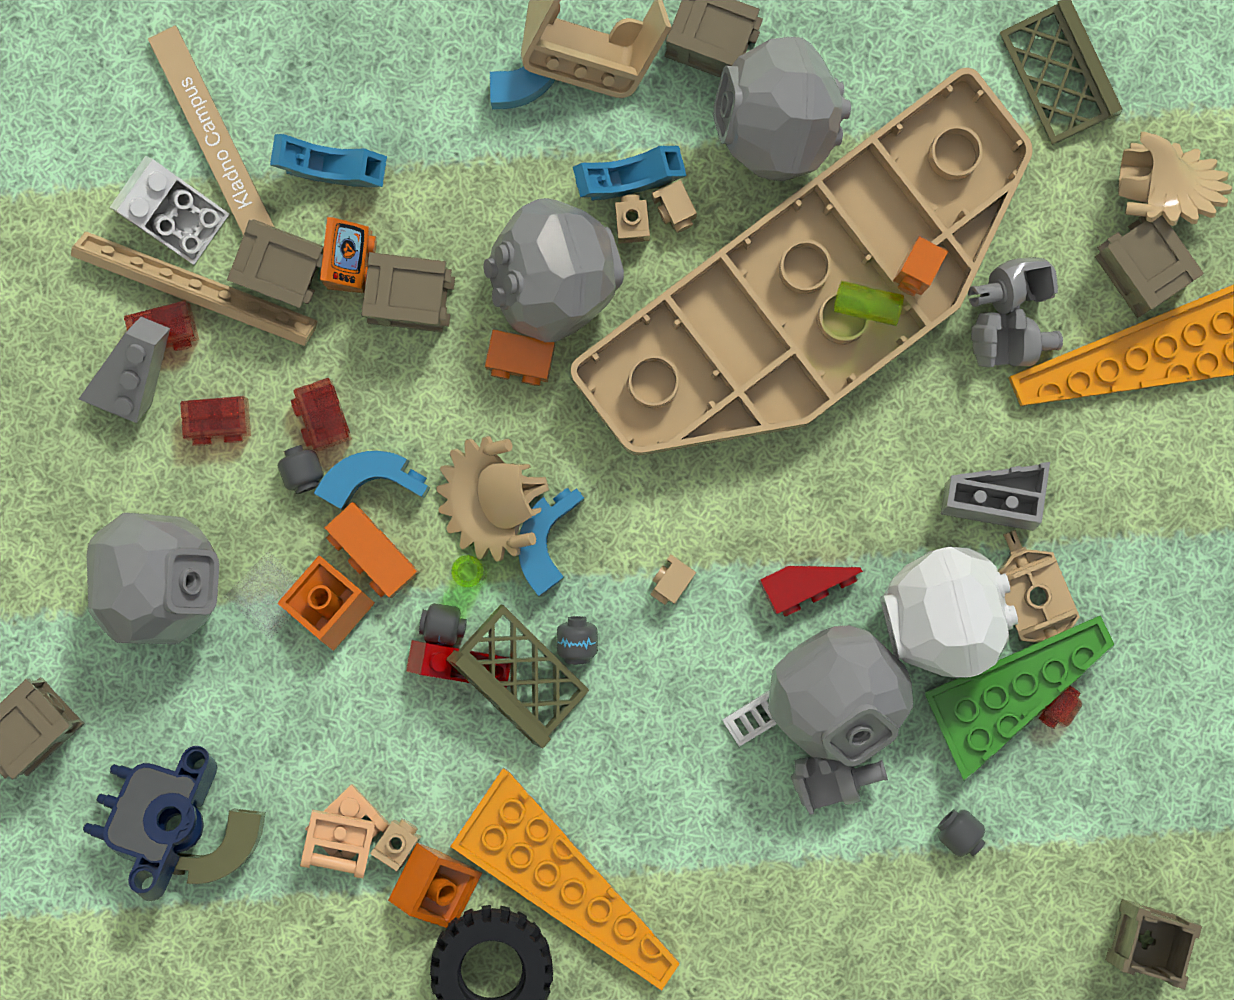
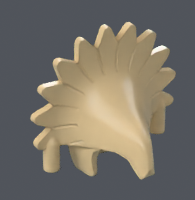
[1118,132,1232,226]
[436,436,549,562]

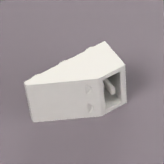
[110,156,229,265]

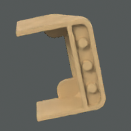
[521,0,672,98]

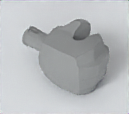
[968,257,1058,315]
[971,309,1063,367]
[791,757,888,814]

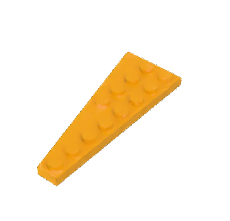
[1008,284,1234,406]
[450,767,680,990]

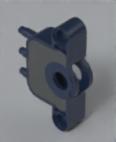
[83,746,218,901]

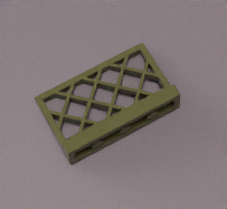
[1000,0,1123,145]
[446,604,589,749]

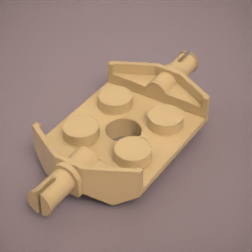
[997,530,1080,643]

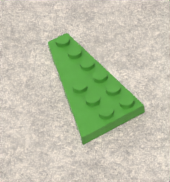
[924,615,1114,782]

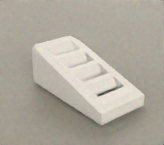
[722,690,777,747]

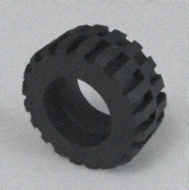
[430,905,553,1000]

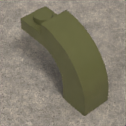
[173,808,266,884]

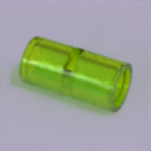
[833,280,904,326]
[451,555,487,589]

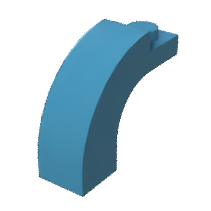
[490,67,555,110]
[270,134,387,187]
[573,146,687,201]
[314,451,430,510]
[518,488,585,596]

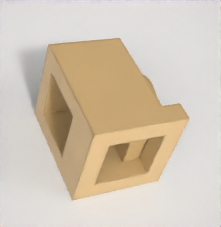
[652,179,697,233]
[615,195,650,244]
[650,554,697,605]
[370,819,421,871]

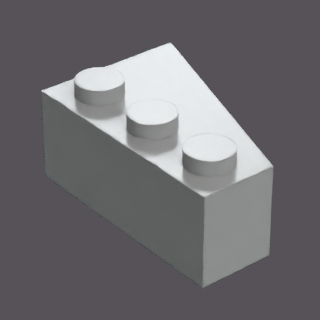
[79,317,170,423]
[941,462,1050,531]

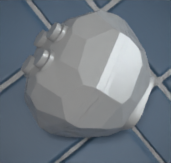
[713,37,851,181]
[483,198,624,342]
[87,513,219,644]
[768,625,913,766]

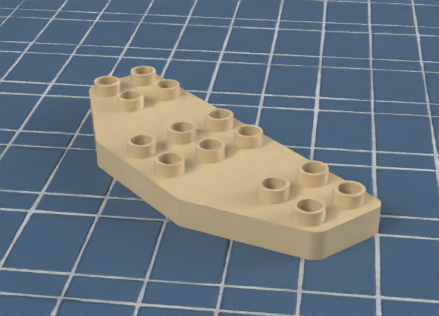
[571,68,1032,456]

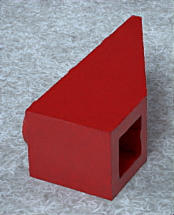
[758,566,863,617]
[406,640,510,688]

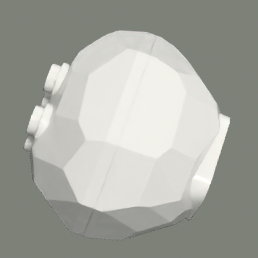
[880,547,1018,678]

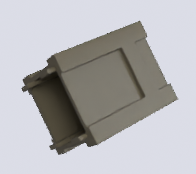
[665,0,763,78]
[1095,215,1204,318]
[227,219,324,308]
[361,252,455,333]
[0,677,85,780]
[1105,899,1202,990]

